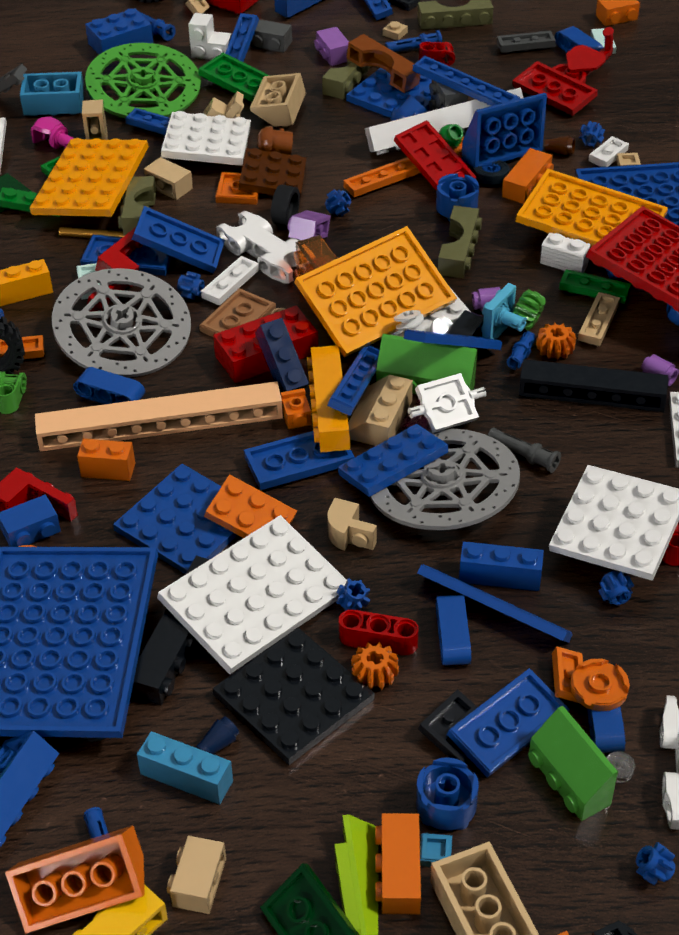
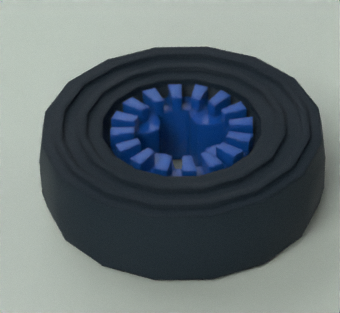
[473,160,510,185]

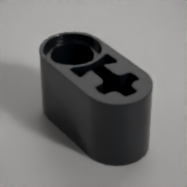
[449,310,484,348]

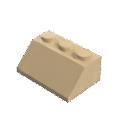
[250,73,306,127]
[348,375,413,446]

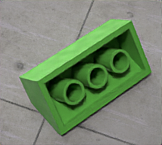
[376,334,477,395]

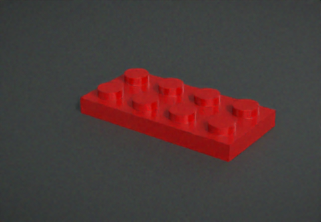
[394,120,477,190]

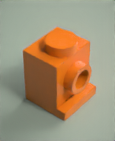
[281,388,312,429]

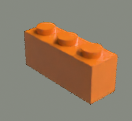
[502,148,554,204]
[375,813,421,914]

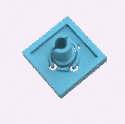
[481,283,527,340]

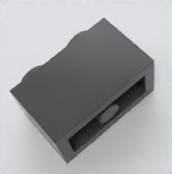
[250,19,292,53]

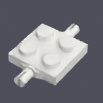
[408,373,486,433]

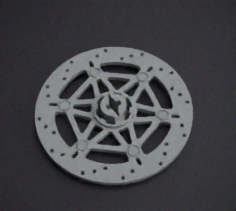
[52,268,191,378]
[370,429,520,530]

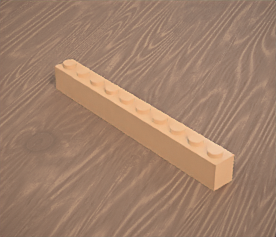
[35,381,283,452]

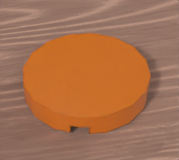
[570,659,630,711]

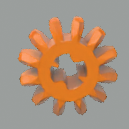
[536,322,576,360]
[351,642,399,690]

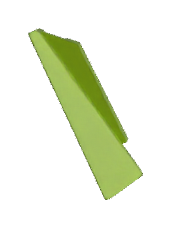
[334,814,378,935]

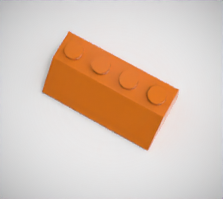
[5,825,145,934]

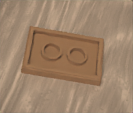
[199,288,276,337]

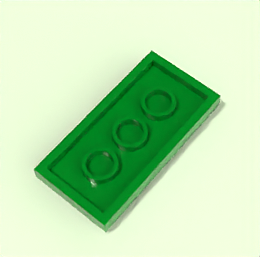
[198,53,270,102]

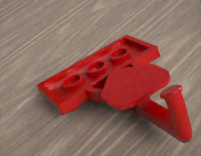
[512,27,614,116]

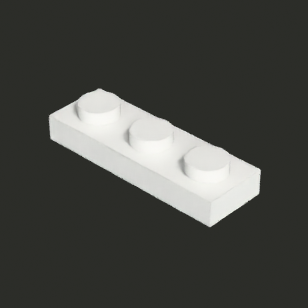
[201,256,259,306]

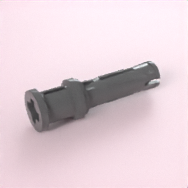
[488,427,561,473]

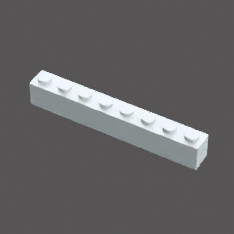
[365,88,523,155]

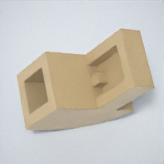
[203,91,244,118]
[327,498,377,551]

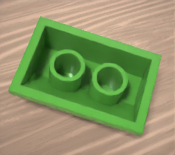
[528,705,618,821]

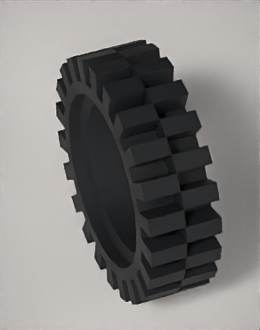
[0,317,25,374]

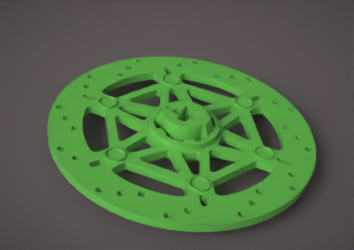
[85,43,201,118]

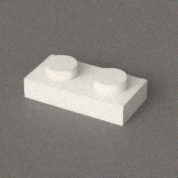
[589,136,629,167]

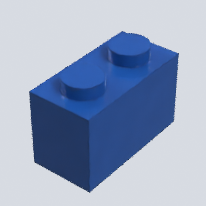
[0,494,61,547]

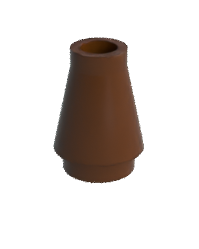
[544,135,575,156]

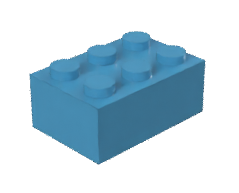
[20,72,85,116]

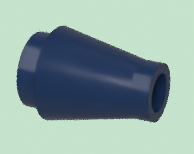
[196,716,240,754]

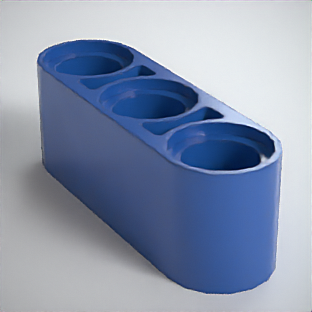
[555,26,603,52]
[73,367,145,404]
[436,595,471,665]
[586,707,625,753]

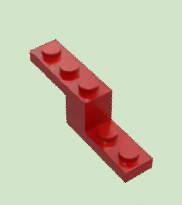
[87,227,143,311]
[0,467,78,521]

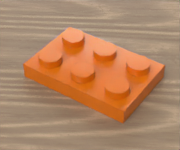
[204,474,297,538]

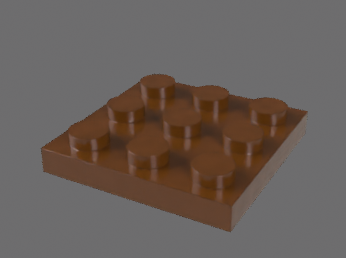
[238,148,307,198]

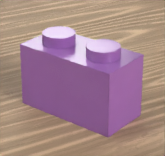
[314,27,349,66]
[287,210,331,243]

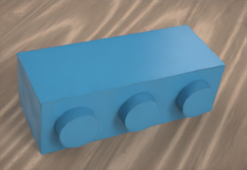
[137,731,233,805]

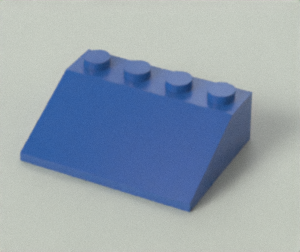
[462,93,547,168]

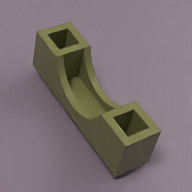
[417,0,493,30]
[322,59,371,99]
[118,176,156,236]
[438,205,482,279]

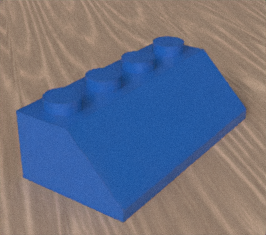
[0,731,59,847]

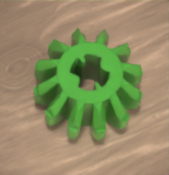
[513,289,546,330]

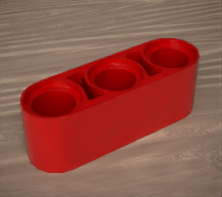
[339,610,418,655]

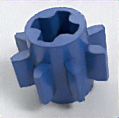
[579,121,605,147]
[325,189,351,216]
[177,271,205,300]
[598,571,634,605]
[336,578,370,611]
[636,842,676,885]

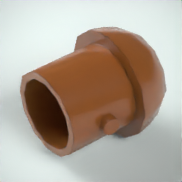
[257,126,293,155]

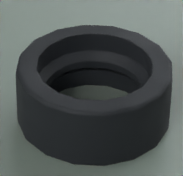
[271,184,300,226]

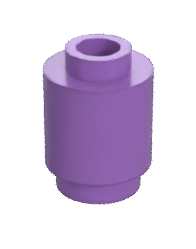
[472,287,501,312]
[641,354,679,386]

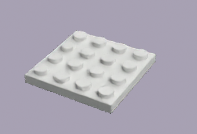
[161,111,251,166]
[549,465,679,581]

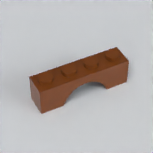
[346,34,420,93]

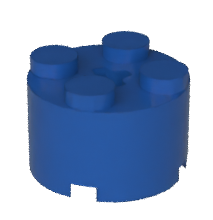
[436,174,479,221]
[416,758,479,830]

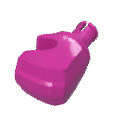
[31,116,74,149]

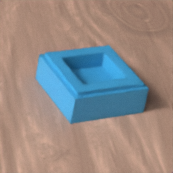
[420,833,452,867]

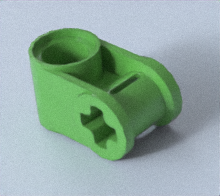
[0,371,27,414]

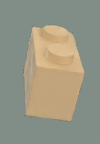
[82,99,108,140]
[144,157,193,200]
[167,836,226,914]

